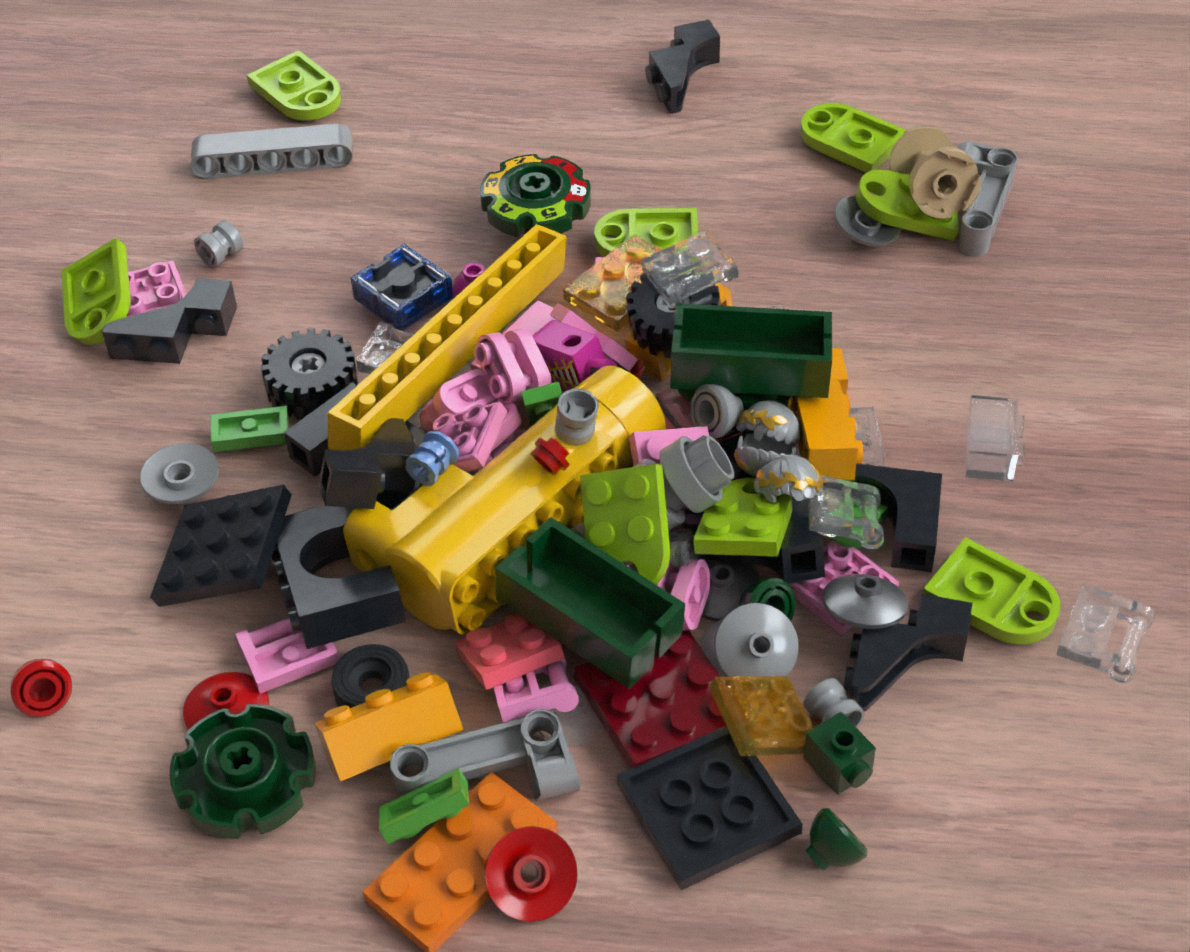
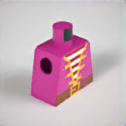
[533,320,617,394]

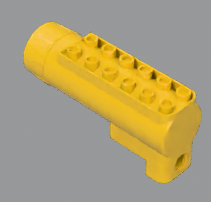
[344,366,666,635]

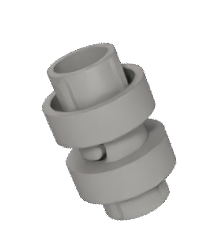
[633,435,734,531]

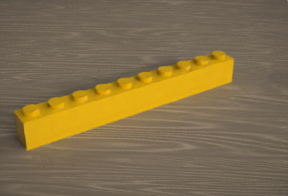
[328,224,567,450]

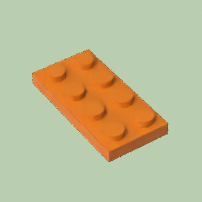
[362,771,558,952]

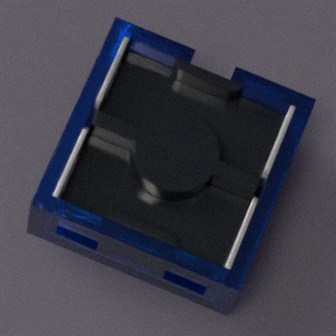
[350,243,453,332]

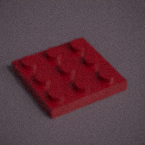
[574,631,750,769]

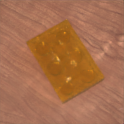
[563,234,684,332]

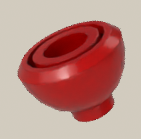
[10,658,72,717]

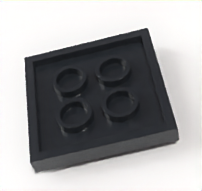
[150,484,292,607]
[617,723,803,890]

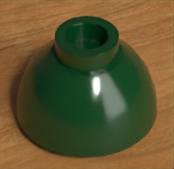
[740,578,796,622]
[805,808,867,871]

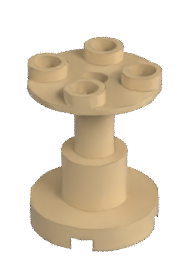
[889,127,981,219]

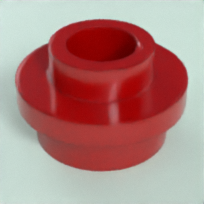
[531,438,570,475]

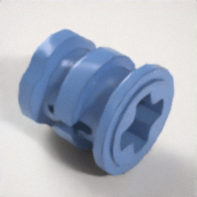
[406,431,459,486]

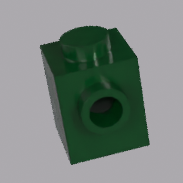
[804,712,876,795]

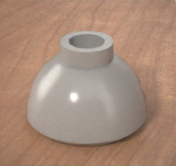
[691,384,744,439]

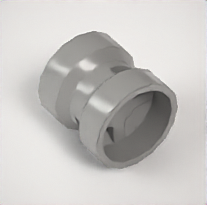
[194,220,243,268]
[555,388,599,446]
[803,678,865,728]

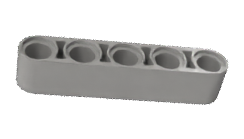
[191,124,353,179]

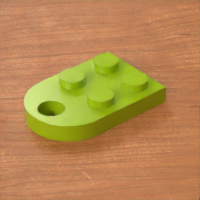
[247,50,342,121]
[800,103,906,173]
[855,169,959,241]
[594,208,699,265]
[61,238,131,345]
[580,464,670,585]
[693,477,792,557]
[923,537,1060,645]

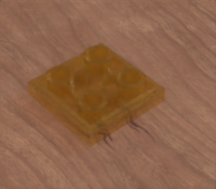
[709,676,814,756]

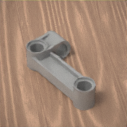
[958,141,1018,257]
[390,709,580,802]

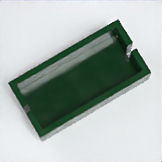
[670,303,832,398]
[495,517,685,689]

